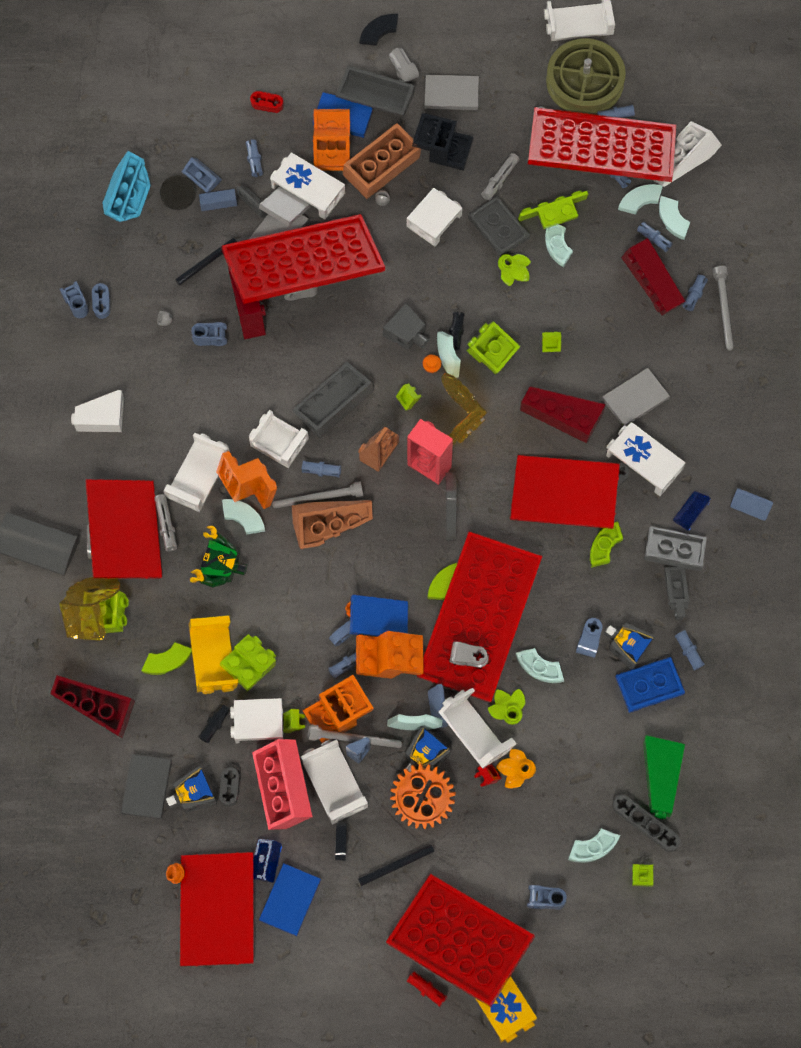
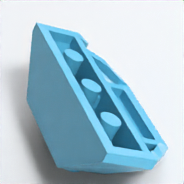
[102,151,151,222]

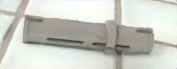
[481,153,520,200]
[154,494,177,551]

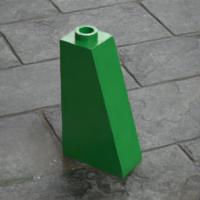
[643,735,685,819]

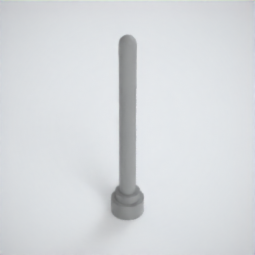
[712,266,733,351]
[272,481,363,508]
[308,724,403,748]

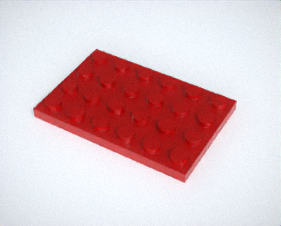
[386,874,535,1008]

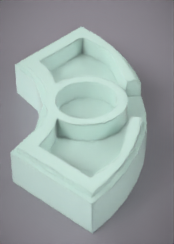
[618,184,663,214]
[659,196,690,240]
[545,225,573,267]
[437,331,461,378]
[222,499,265,535]
[515,648,564,683]
[387,714,442,730]
[568,828,620,863]

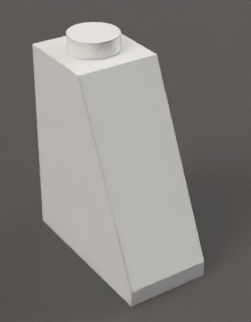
[71,390,124,432]

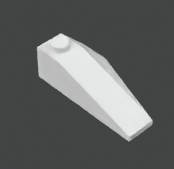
[653,121,722,187]

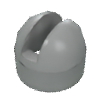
[375,190,390,206]
[157,311,172,326]

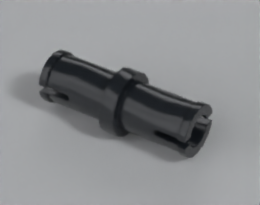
[449,311,465,350]
[198,704,230,744]

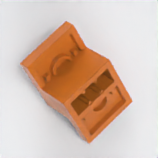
[313,109,350,171]
[216,451,277,509]
[356,631,423,679]
[303,675,374,743]

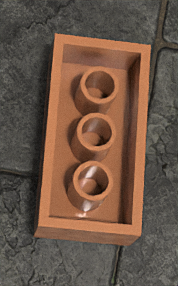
[343,123,421,199]

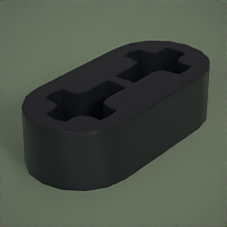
[335,822,347,861]

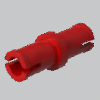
[407,971,448,1007]

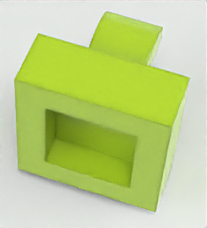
[542,332,561,352]
[396,383,421,410]
[283,709,305,733]
[632,864,653,887]

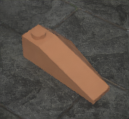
[358,427,399,472]
[292,500,373,549]

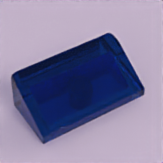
[673,491,711,531]
[254,839,282,883]

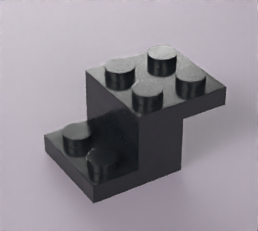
[412,112,474,171]

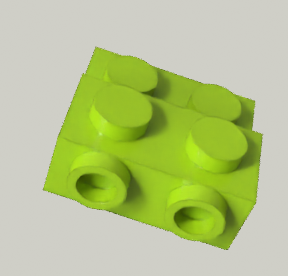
[466,321,520,374]
[81,590,129,633]
[220,634,276,691]

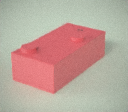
[407,419,453,485]
[252,739,313,830]

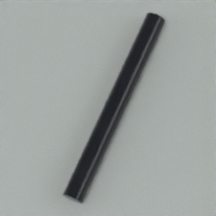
[175,238,237,286]
[358,845,434,886]

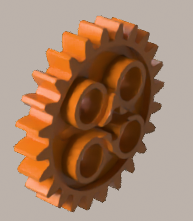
[390,763,456,829]

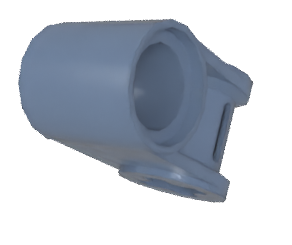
[60,281,89,318]
[191,322,227,346]
[576,618,602,658]
[527,885,567,910]

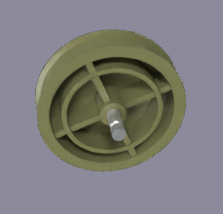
[546,38,626,115]

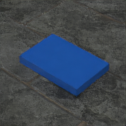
[313,92,374,138]
[350,595,408,637]
[615,657,685,713]
[259,863,321,937]

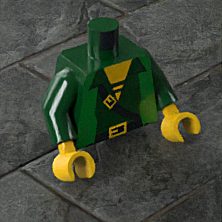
[190,526,247,588]

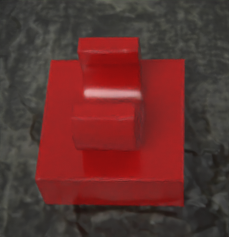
[474,763,502,787]

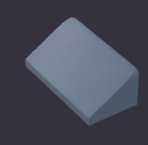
[182,157,222,193]
[199,189,237,211]
[730,488,773,521]
[428,684,448,729]
[346,737,370,764]

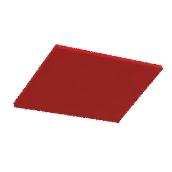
[510,455,620,529]
[85,479,162,579]
[180,852,254,967]

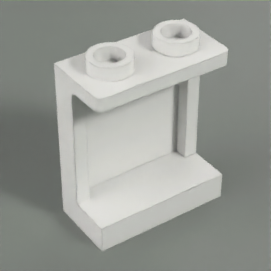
[407,188,462,246]
[249,410,309,468]
[230,698,284,743]

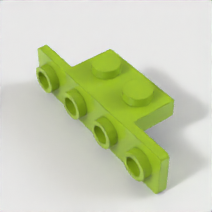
[518,190,588,229]

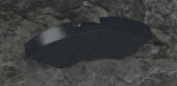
[359,14,398,46]

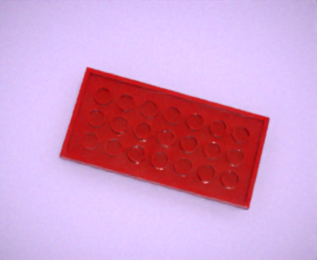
[528,107,676,182]
[222,214,385,304]
[417,532,542,703]

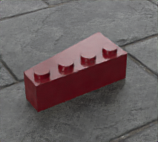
[621,238,685,316]
[227,264,266,340]
[520,387,606,443]
[50,675,135,739]

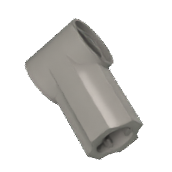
[389,48,419,83]

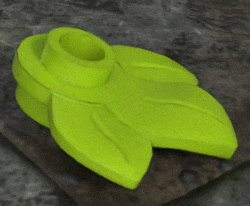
[498,254,531,286]
[488,689,525,725]

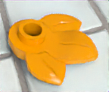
[496,749,536,789]

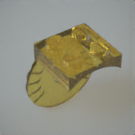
[441,373,487,445]
[59,577,121,641]

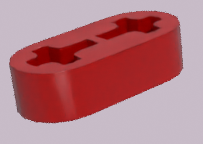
[250,91,284,113]

